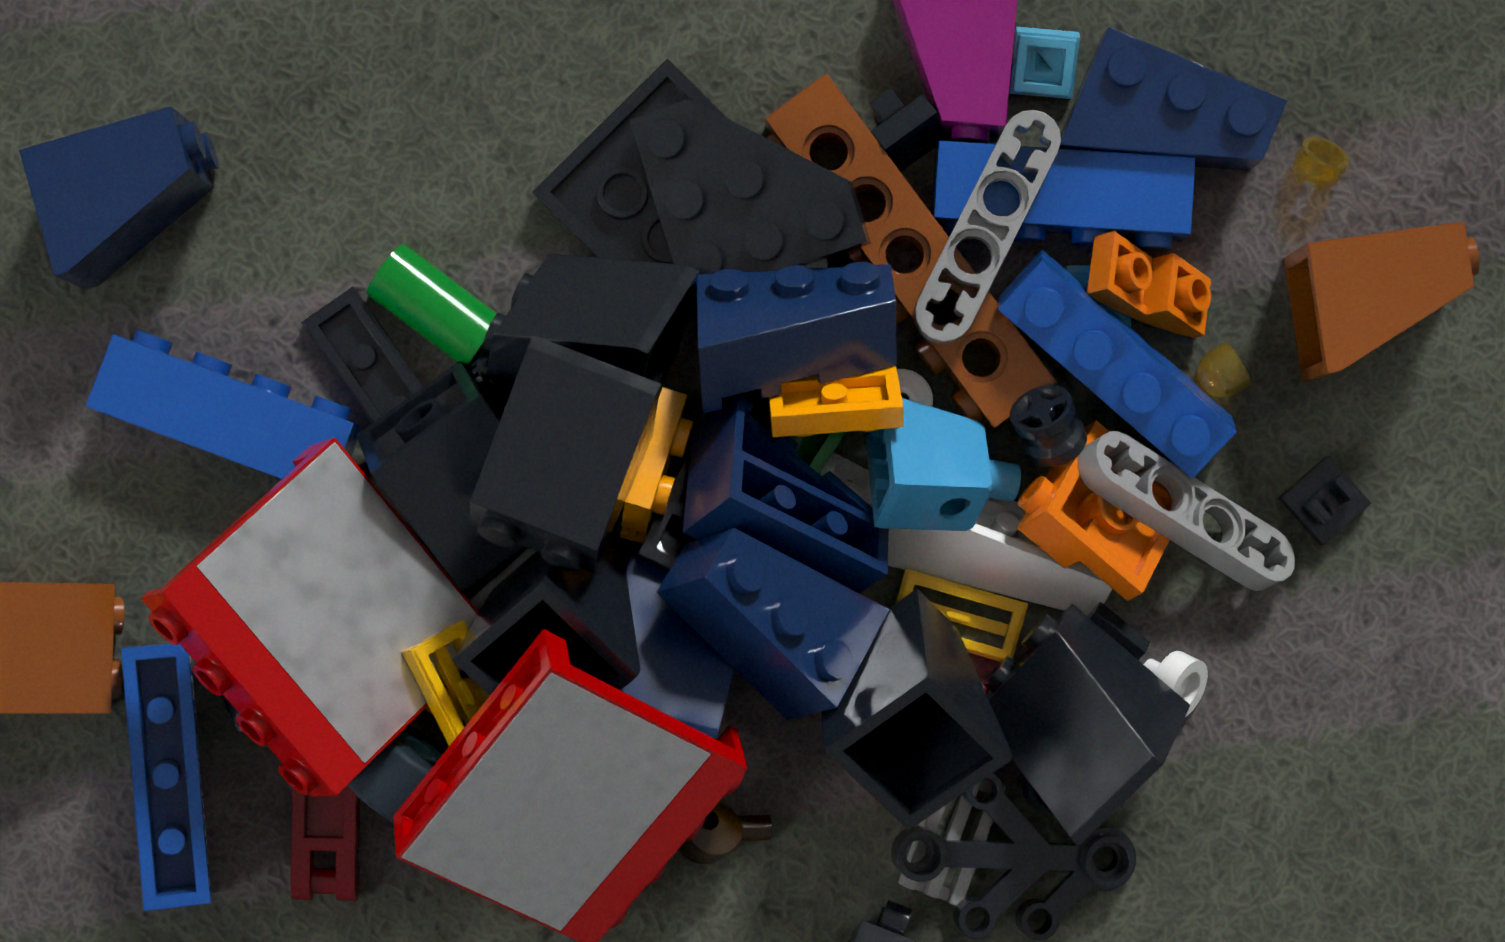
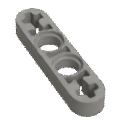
[914,110,1061,344]
[1078,431,1295,591]

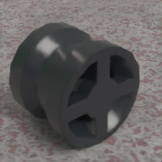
[1010,385,1087,467]

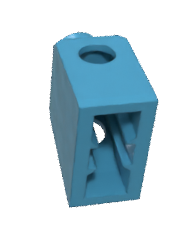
[866,398,1021,531]

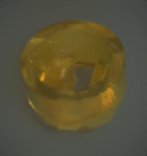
[1293,136,1350,193]
[1197,341,1251,397]

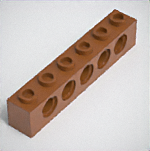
[764,73,1056,431]

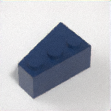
[1059,27,1287,171]
[697,262,897,414]
[683,394,889,594]
[656,528,890,720]

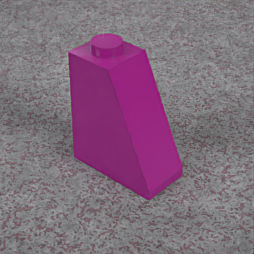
[893,0,1018,144]

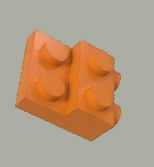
[1017,420,1172,601]

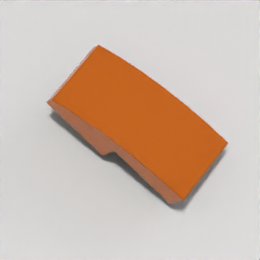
[1087,231,1211,338]

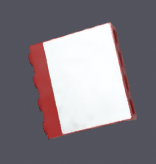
[141,437,479,797]
[393,629,748,942]

